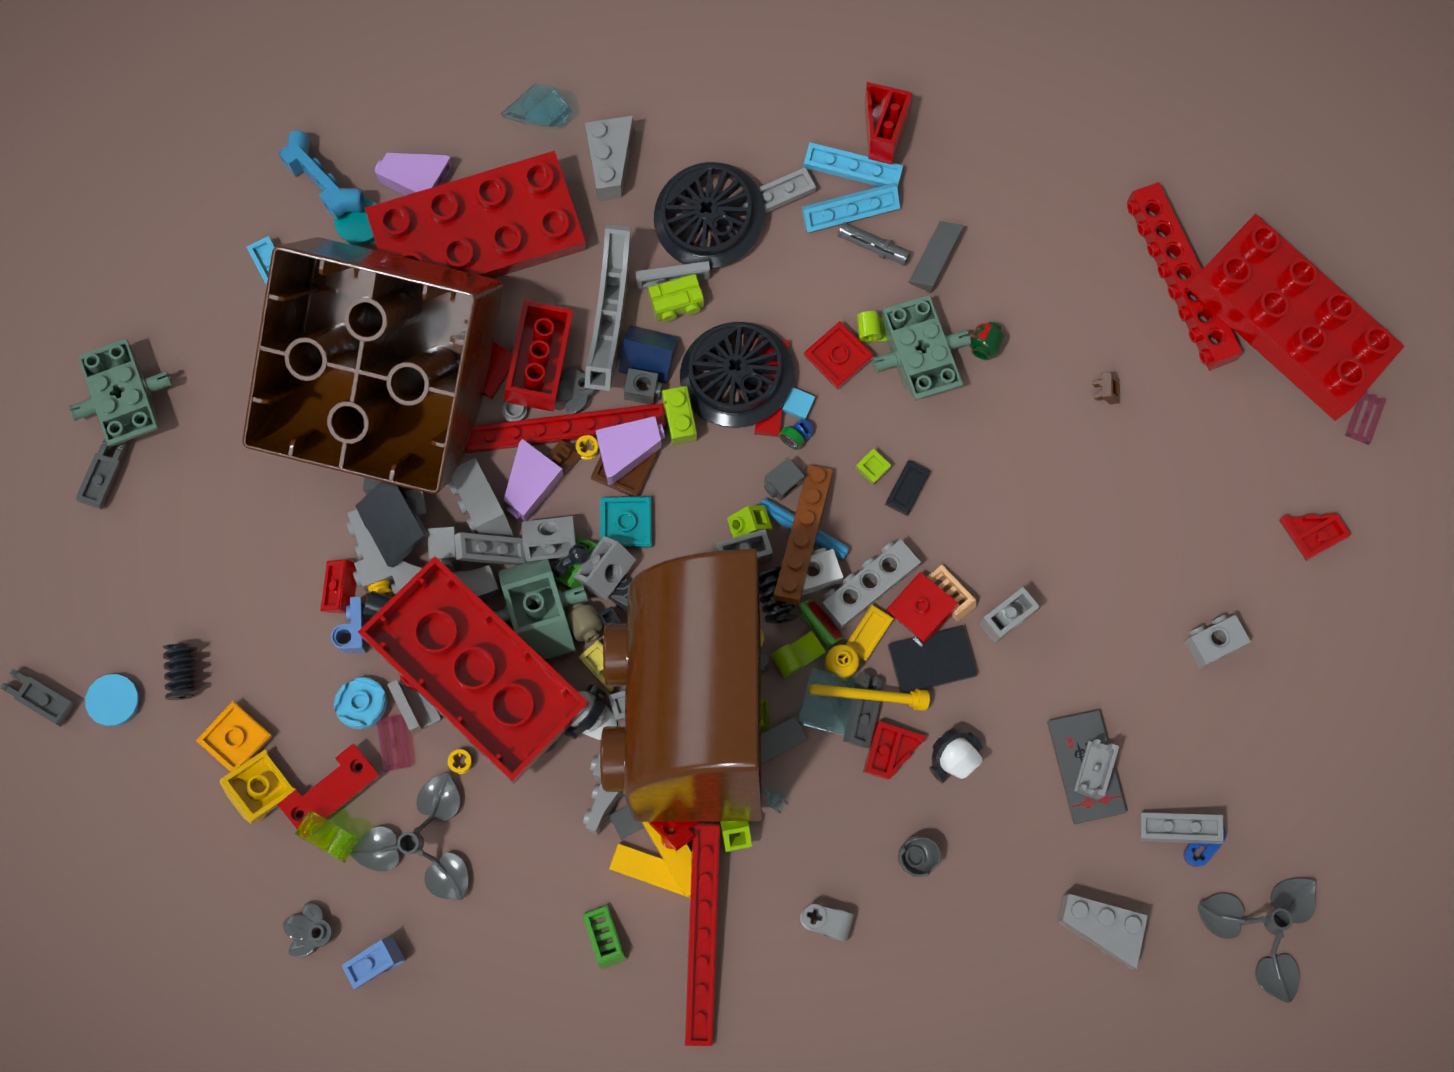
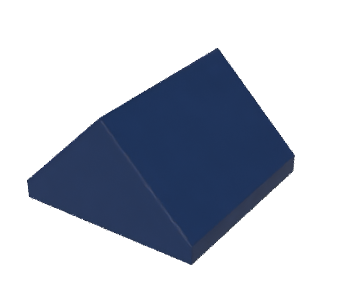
[618,326,679,384]

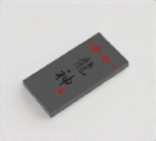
[1047,710,1126,825]

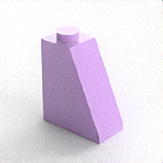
[375,153,453,195]
[596,417,665,485]
[504,439,564,521]

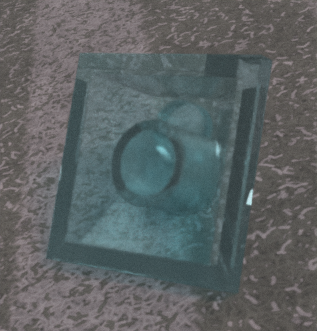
[501,83,572,127]
[798,668,855,735]

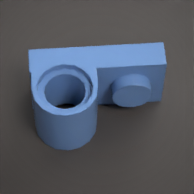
[331,597,366,654]
[341,936,405,989]

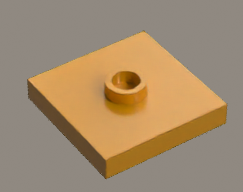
[196,701,273,772]

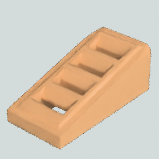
[927,565,977,622]

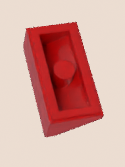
[320,560,357,614]

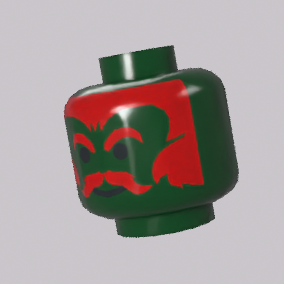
[969,322,1006,360]

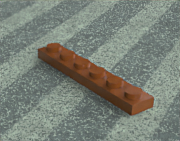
[774,464,833,605]

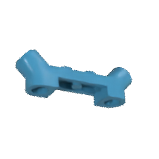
[277,130,365,219]

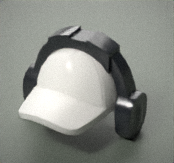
[564,684,617,740]
[929,728,983,784]

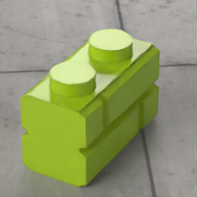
[648,274,704,322]
[662,386,697,446]

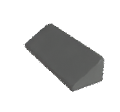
[909,221,964,293]

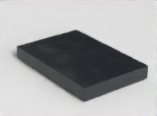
[355,482,429,568]
[888,626,977,693]

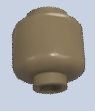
[566,603,603,643]

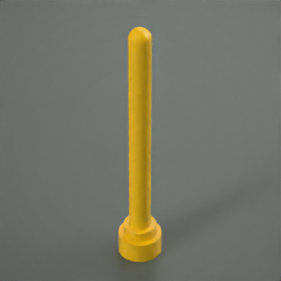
[808,684,930,711]

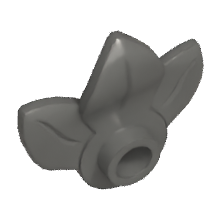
[556,367,596,414]
[283,903,334,957]

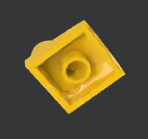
[219,750,296,824]

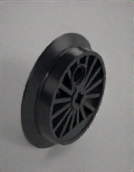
[654,162,765,269]
[680,322,794,428]

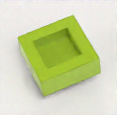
[855,448,892,485]

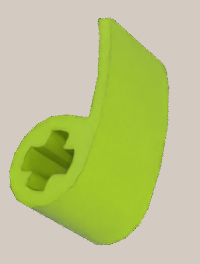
[856,311,888,342]
[770,631,825,678]

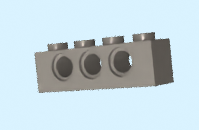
[821,539,921,631]

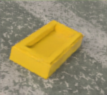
[846,605,894,662]

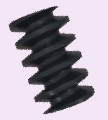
[758,567,798,624]
[163,644,199,700]

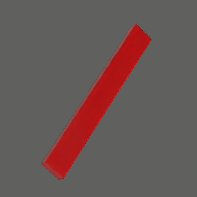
[466,403,667,453]
[685,824,720,1046]

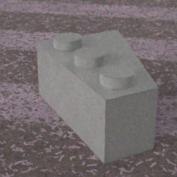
[585,115,634,201]
[448,458,515,538]
[1057,894,1148,970]

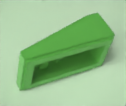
[582,905,626,969]

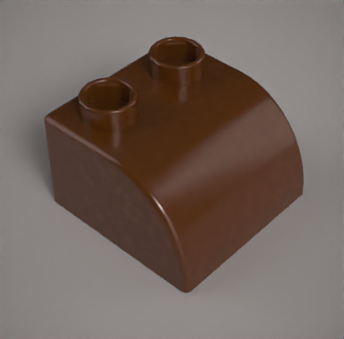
[242,237,504,494]
[600,549,762,822]

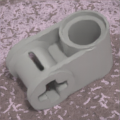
[800,904,854,942]

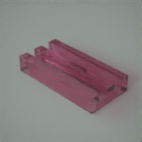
[1344,391,1386,445]
[377,714,411,772]

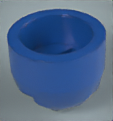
[794,419,814,441]

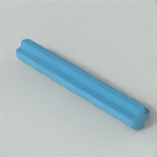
[759,498,849,560]

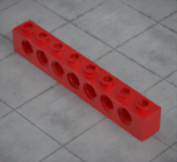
[1127,182,1243,371]

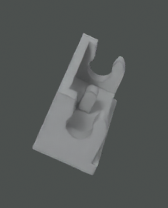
[1073,739,1119,800]

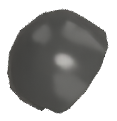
[898,836,941,877]

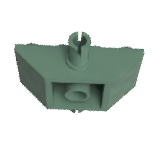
[871,295,971,401]
[68,338,173,447]
[494,559,588,661]

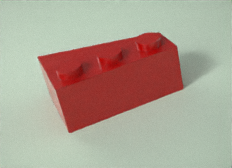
[865,82,913,165]

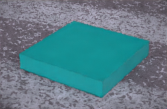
[600,497,652,548]

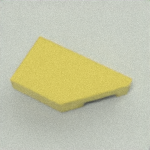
[579,640,614,693]

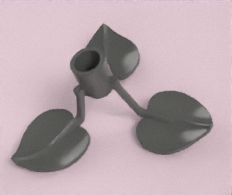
[350,773,469,900]
[1198,878,1316,1003]

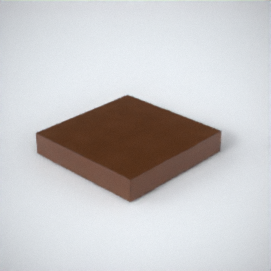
[591,452,658,497]

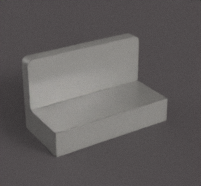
[387,679,441,735]

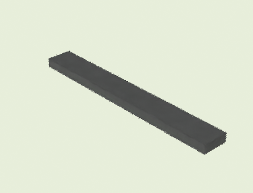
[609,716,807,840]

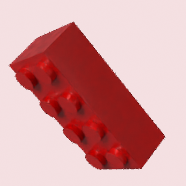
[504,300,573,412]

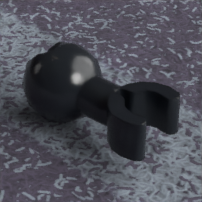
[551,544,589,577]

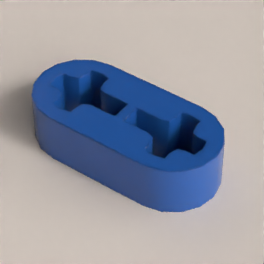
[1183,827,1226,867]

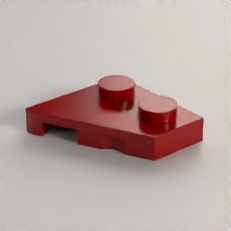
[1279,514,1351,561]
[863,721,926,780]

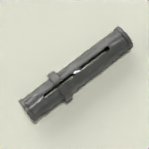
[837,222,910,266]

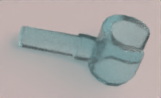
[762,785,788,813]

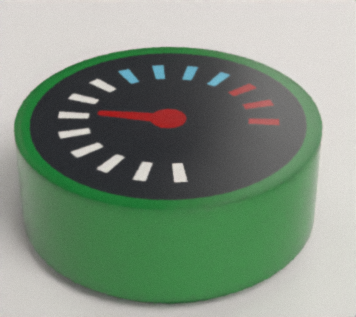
[779,427,804,450]

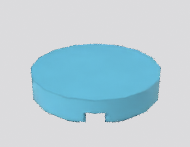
[85,674,140,727]
[334,677,388,729]

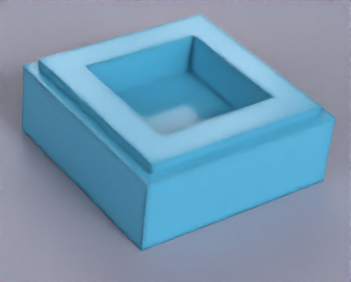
[782,387,815,420]

